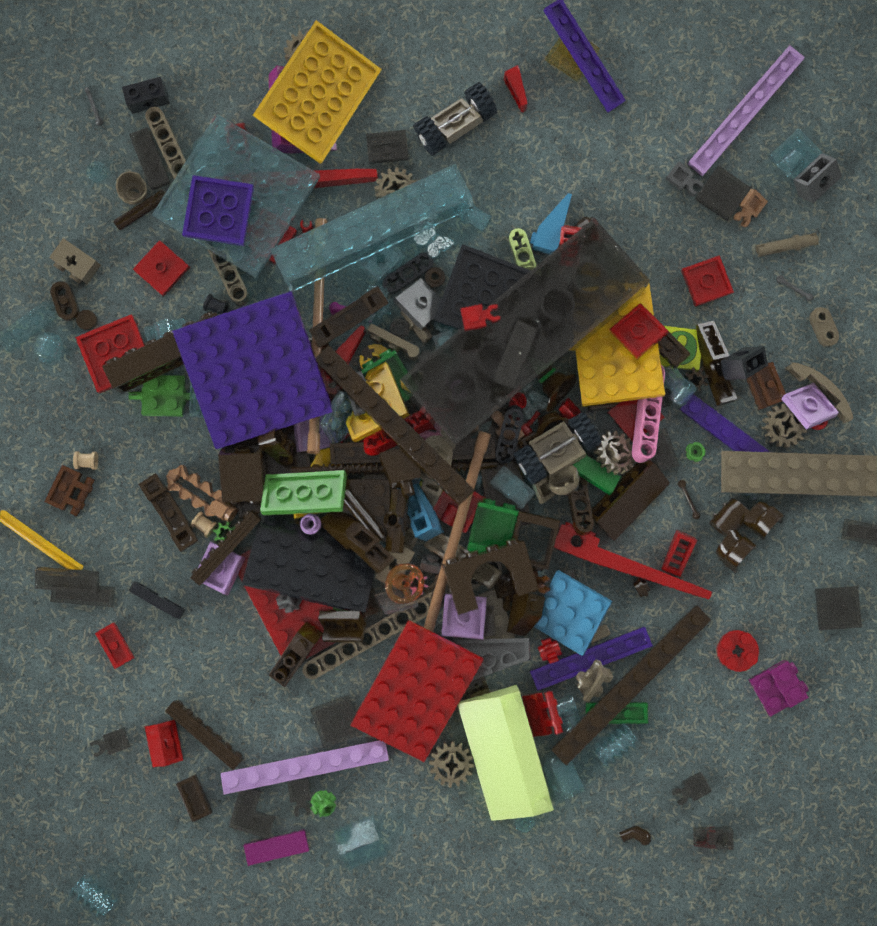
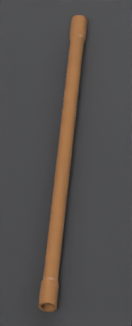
[307,218,327,454]
[424,431,491,632]

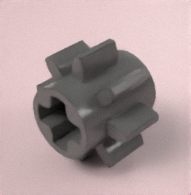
[276,594,302,613]

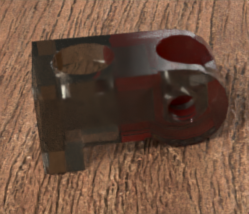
[693,826,733,850]

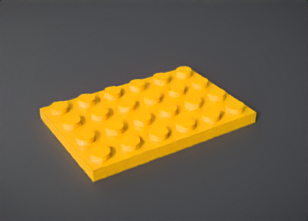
[253,20,382,164]
[570,280,665,406]

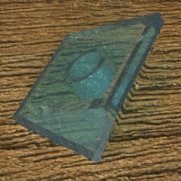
[334,815,387,870]

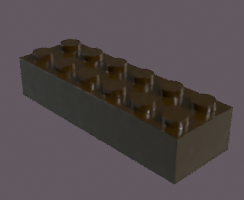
[102,312,218,394]

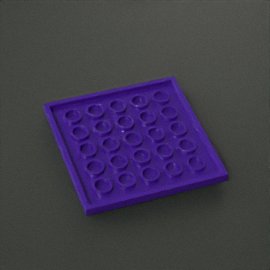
[172,291,333,450]

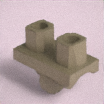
[576,660,613,702]

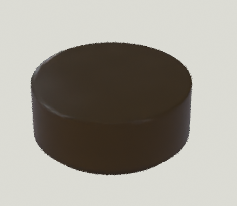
[76,310,98,331]

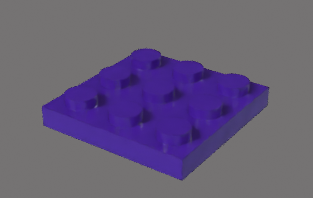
[182,175,254,246]

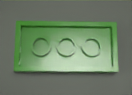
[260,470,347,515]

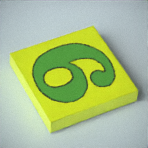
[660,326,701,371]

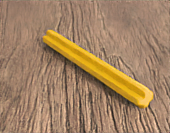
[0,510,83,575]

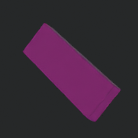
[243,829,310,866]

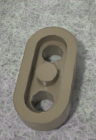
[809,307,839,347]

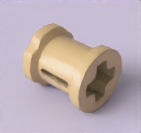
[73,451,98,470]
[190,511,218,538]

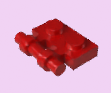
[522,691,563,737]

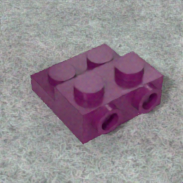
[748,660,809,717]

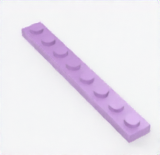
[687,45,805,177]
[221,740,389,794]

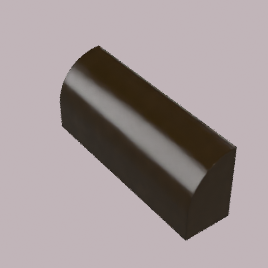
[591,460,670,541]

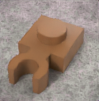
[733,189,768,227]

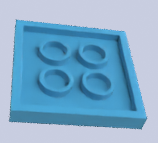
[534,570,613,656]

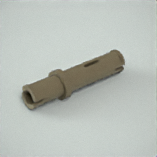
[755,232,819,257]

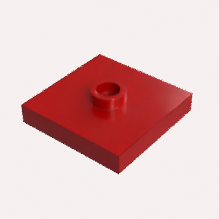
[133,240,190,297]
[681,255,734,307]
[609,303,669,360]
[607,400,665,443]

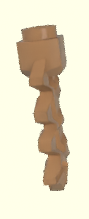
[166,465,238,522]

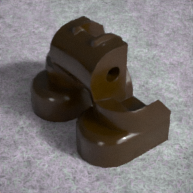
[709,498,785,574]

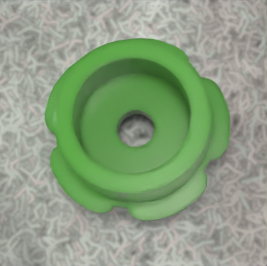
[686,442,706,462]

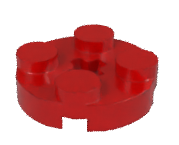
[716,630,759,672]

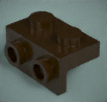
[318,610,366,642]

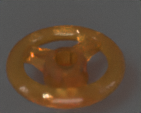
[385,563,425,604]

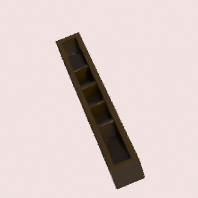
[190,510,262,586]
[165,700,243,770]

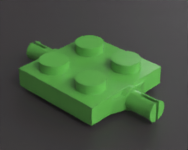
[129,375,198,417]

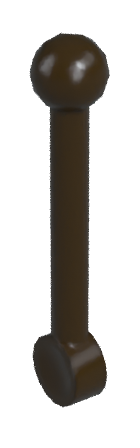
[678,480,701,519]

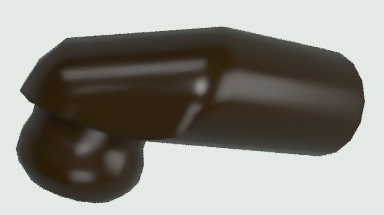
[619,826,651,845]

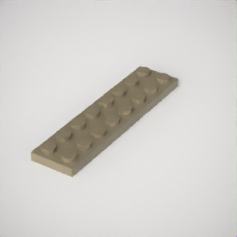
[721,451,877,497]

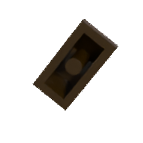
[507,592,545,636]

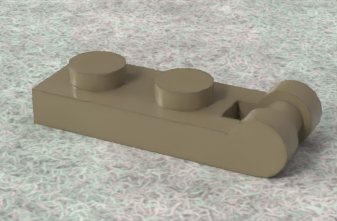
[367,323,420,361]

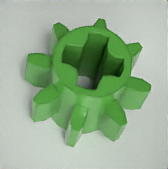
[213,522,236,541]
[310,790,336,817]

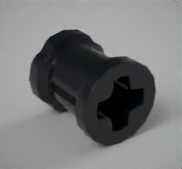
[203,294,229,315]

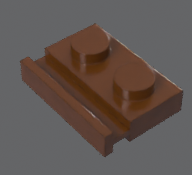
[746,362,786,410]

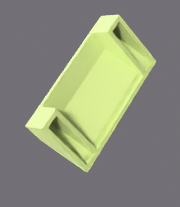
[458,685,554,821]

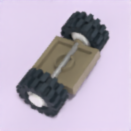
[413,82,497,156]
[513,412,602,485]

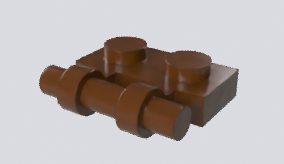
[44,465,95,516]

